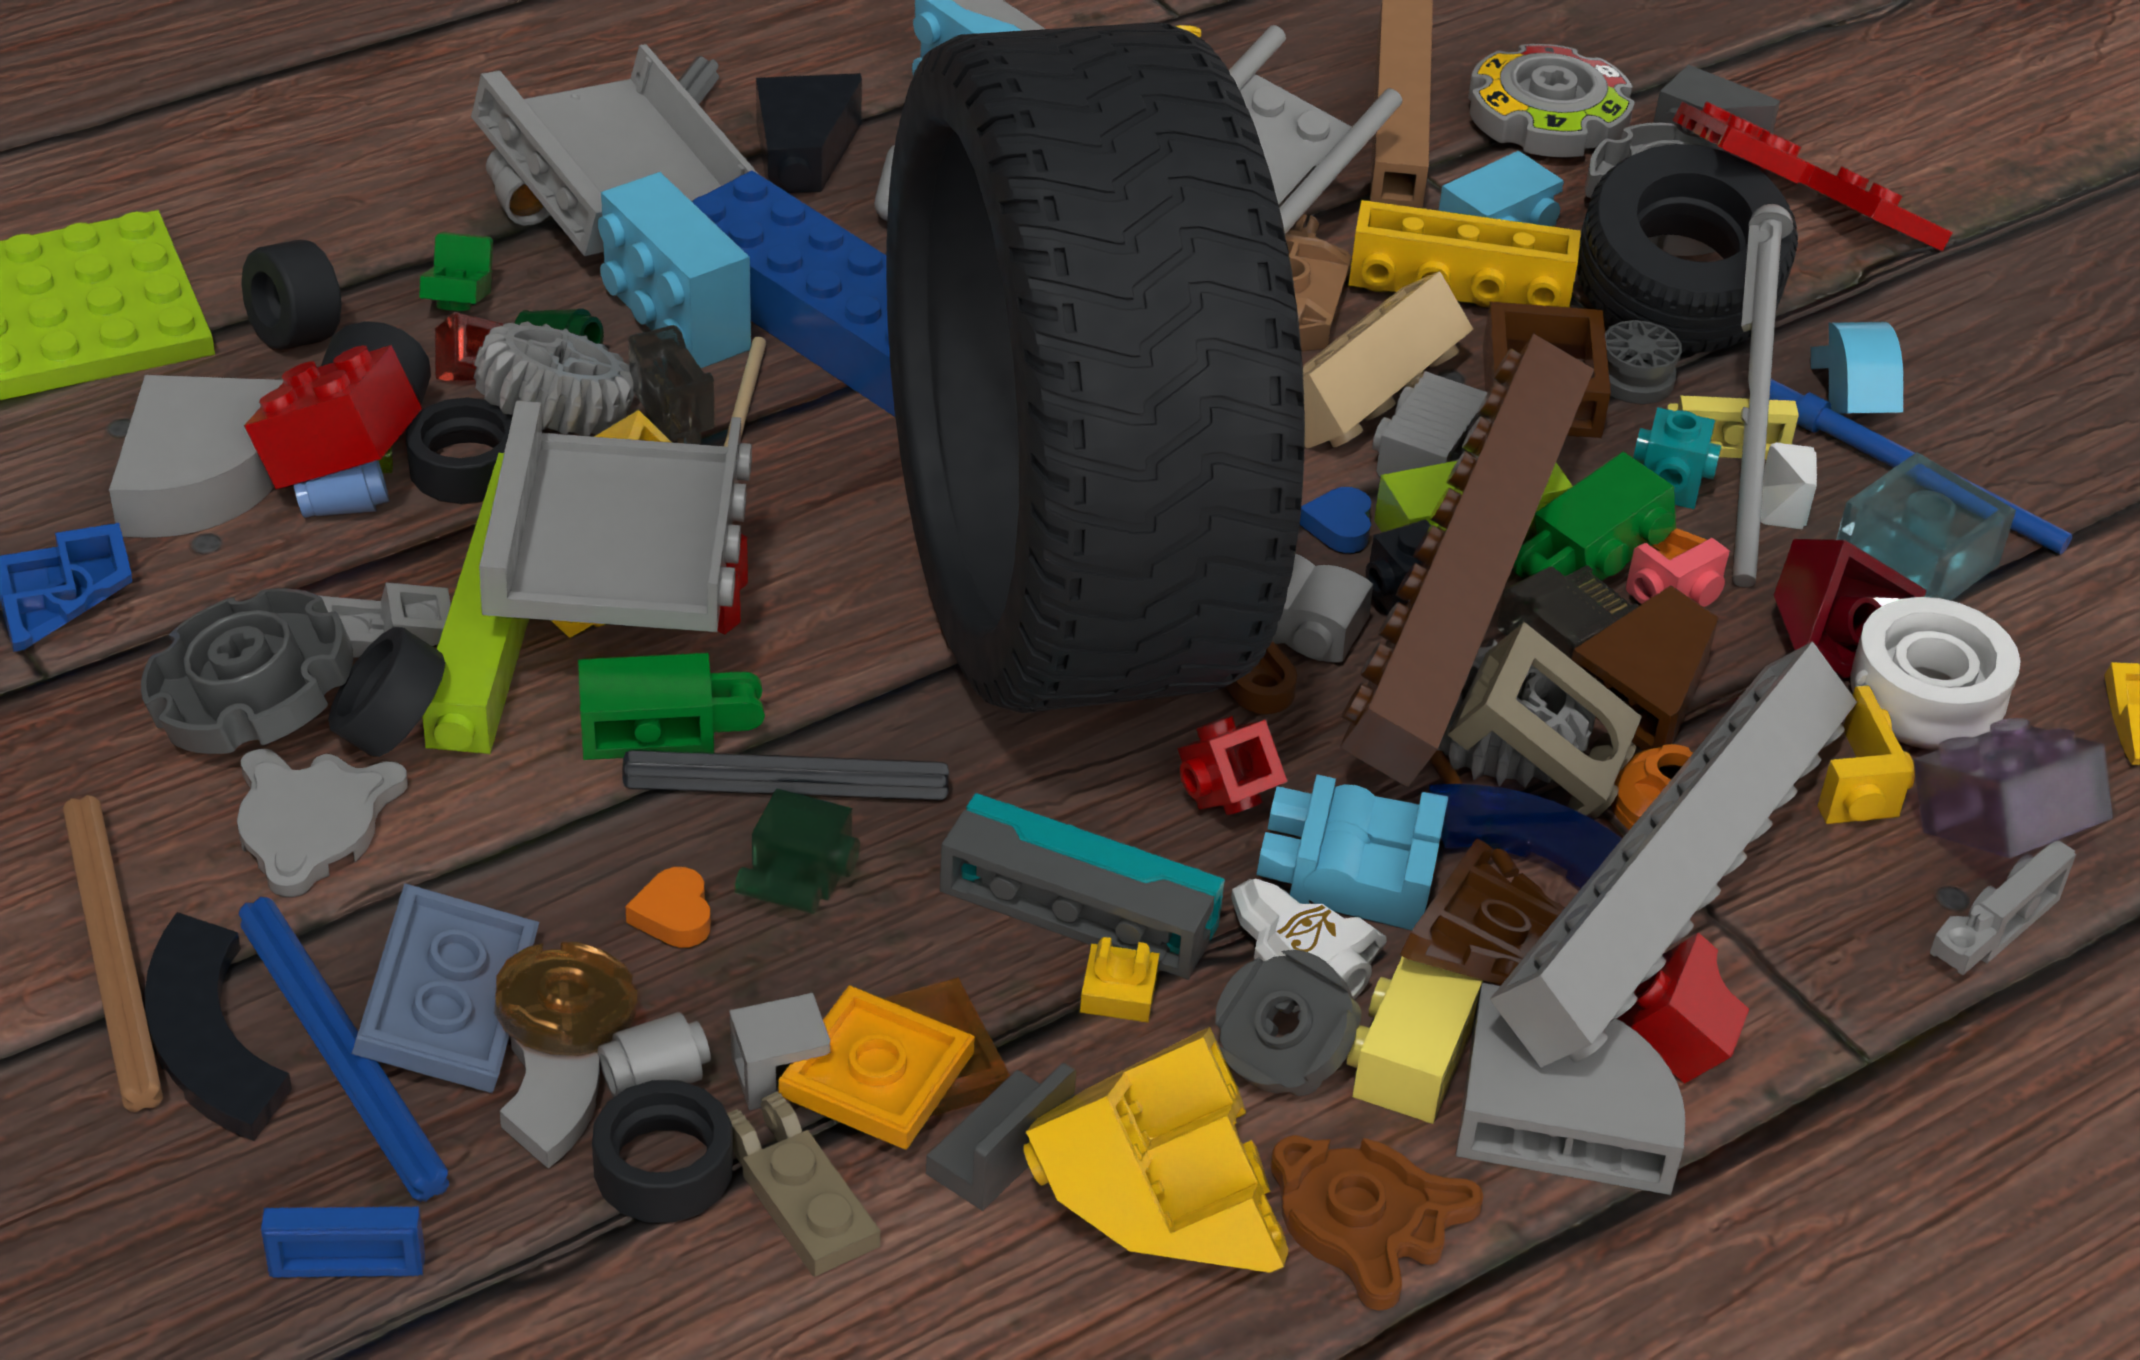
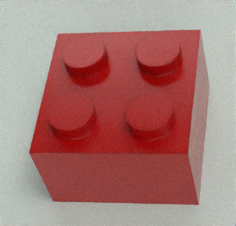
[244,345,422,490]

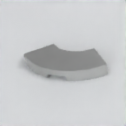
[500,1032,600,1168]

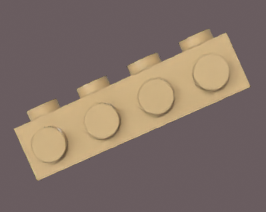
[1303,271,1473,449]

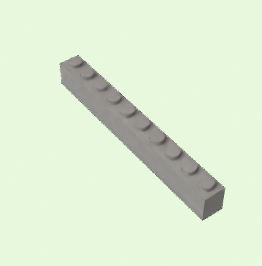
[1490,641,1857,1067]

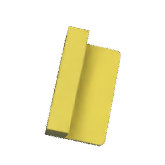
[1667,395,1799,459]

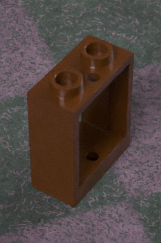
[1483,302,1611,438]

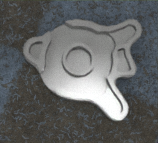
[237,749,408,897]

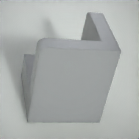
[729,993,830,1110]

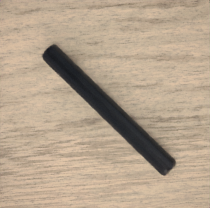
[622,750,949,801]

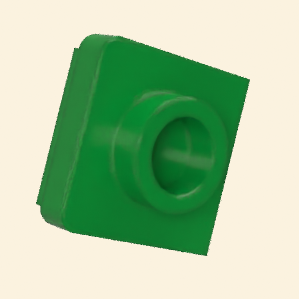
[419,232,493,311]

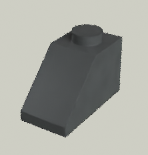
[1653,65,1780,135]

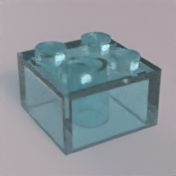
[1836,452,2016,601]

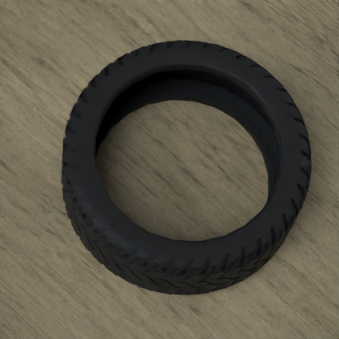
[886,22,1305,713]

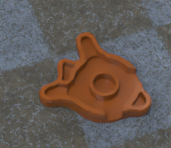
[1270,1135,1484,1310]

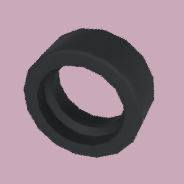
[405,397,513,504]
[328,627,445,757]
[592,1080,733,1223]

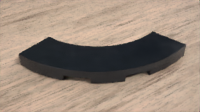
[145,912,292,1141]

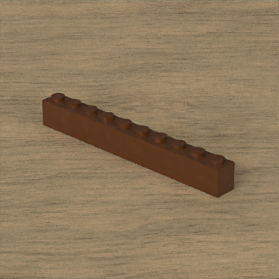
[1340,333,1594,787]

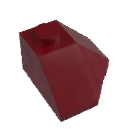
[1773,539,1927,678]

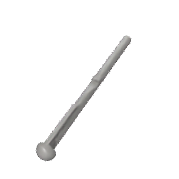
[1732,204,1793,587]

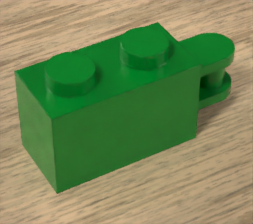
[1512,451,1676,594]
[578,653,765,760]

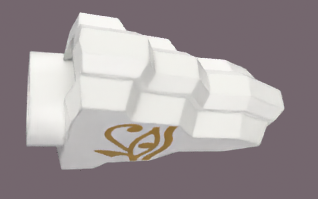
[1231,878,1387,1013]

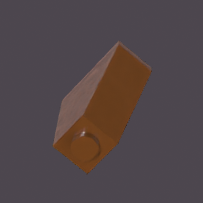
[1571,585,1719,751]

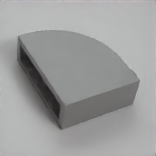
[109,375,284,538]
[1455,983,1685,1195]

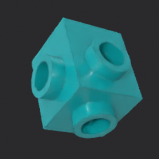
[1633,407,1722,509]

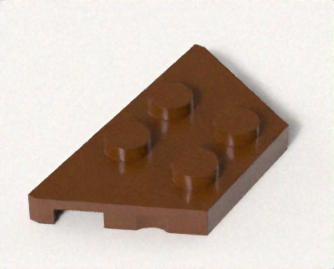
[1400,838,1565,985]

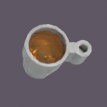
[486,148,550,225]

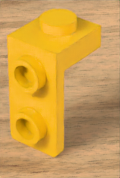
[1817,685,1915,824]

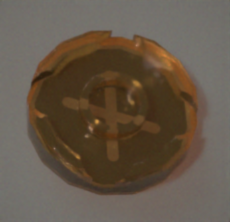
[494,942,637,1056]

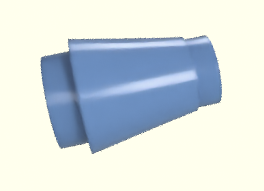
[294,460,389,518]

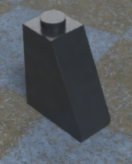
[756,73,862,193]

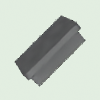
[926,1063,1077,1211]

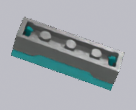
[940,793,1225,980]

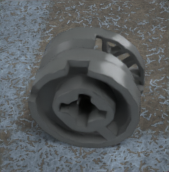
[1605,320,1682,404]

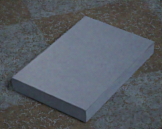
[352,883,539,1093]

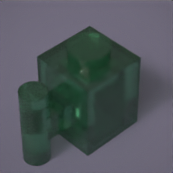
[734,788,860,914]

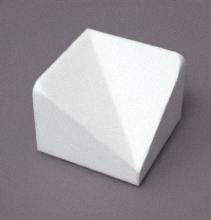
[1760,442,1817,530]

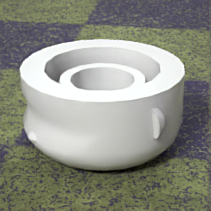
[1850,597,2021,750]

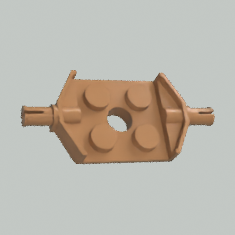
[1285,215,1352,352]

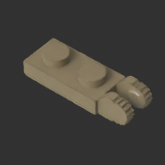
[727,1091,881,1277]

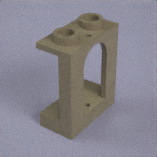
[1447,622,1642,830]

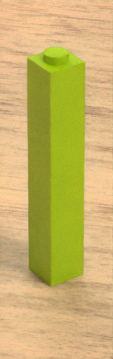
[422,453,529,754]

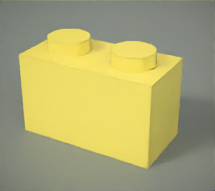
[1347,956,1483,1124]

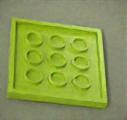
[0,210,215,400]

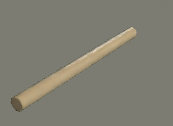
[724,337,766,447]

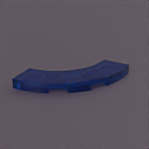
[1428,784,1622,889]

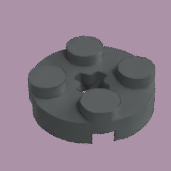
[1216,950,1361,1096]

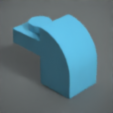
[1811,322,1903,413]

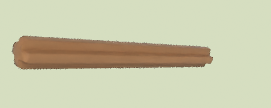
[63,795,163,1113]

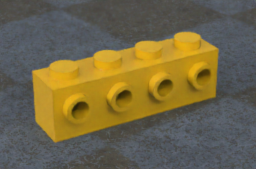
[1348,200,1581,307]

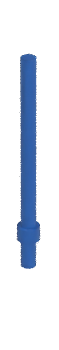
[1769,379,2073,555]

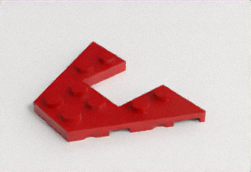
[1672,101,1953,251]

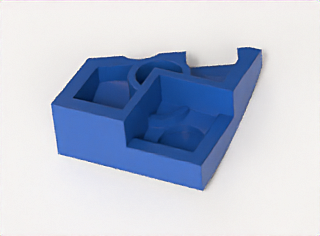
[0,523,132,652]

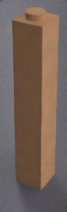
[1369,0,1433,208]

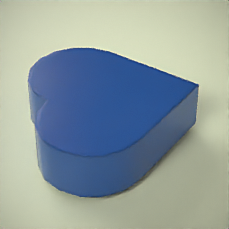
[1300,487,1372,553]

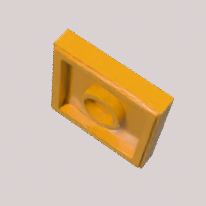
[778,985,975,1150]

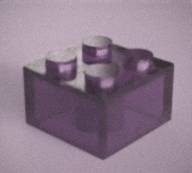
[1913,718,2113,858]

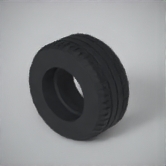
[1577,144,1798,353]

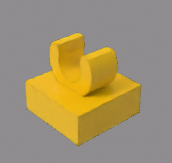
[1080,937,1160,1023]

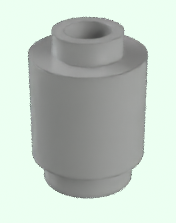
[598,1012,711,1098]

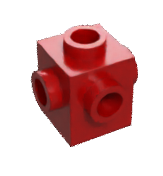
[1177,716,1288,815]

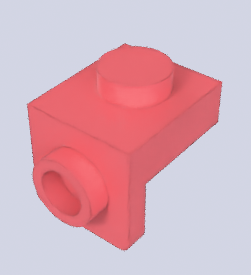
[1626,538,1730,607]

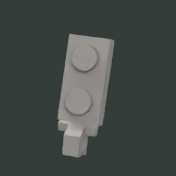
[1930,838,2076,975]

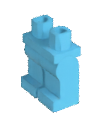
[1256,775,1448,930]

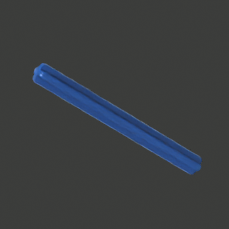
[239,896,449,1202]

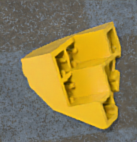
[1023,1027,1289,1273]

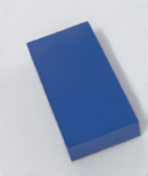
[261,1207,425,1277]

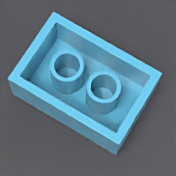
[598,172,751,372]

